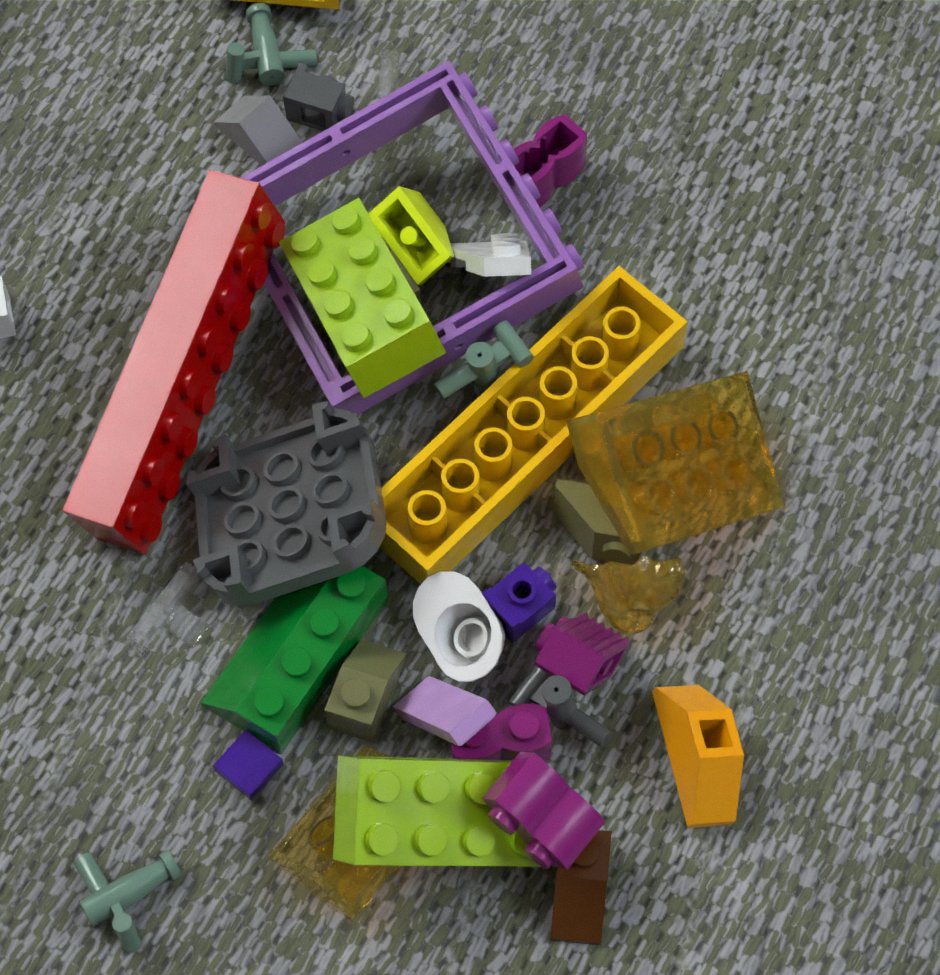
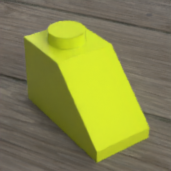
[368,186,454,286]

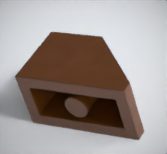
[550,830,612,945]

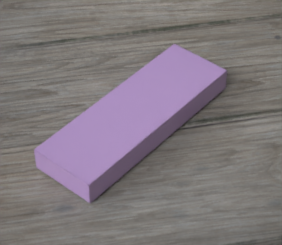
[393,676,497,746]

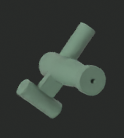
[225,3,317,86]
[434,320,534,399]
[74,850,182,953]

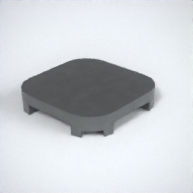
[186,401,386,606]

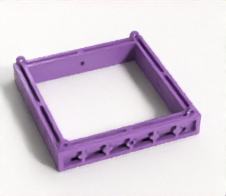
[241,61,584,415]

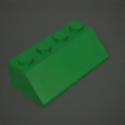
[201,566,388,754]

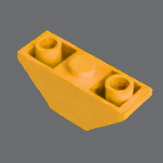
[652,685,744,828]

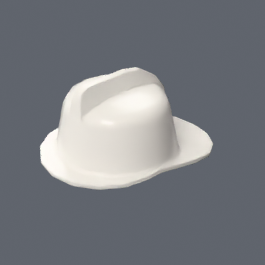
[413,571,505,682]

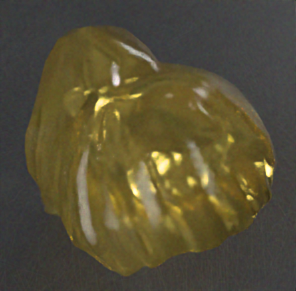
[571,556,686,634]

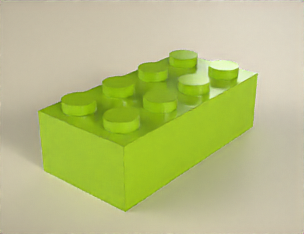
[279,198,446,398]
[333,756,550,867]

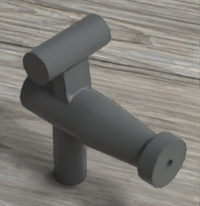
[509,666,612,748]

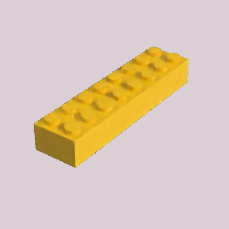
[380,266,688,584]

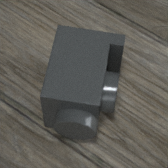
[283,62,354,131]

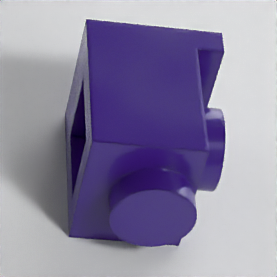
[482,562,556,644]

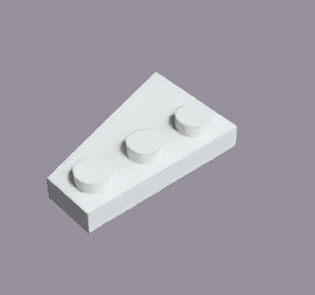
[448,233,531,277]

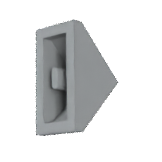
[213,95,303,165]

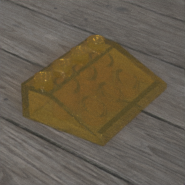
[566,371,785,555]

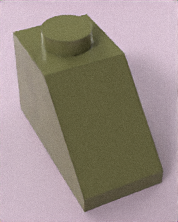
[553,478,651,567]
[324,639,407,743]

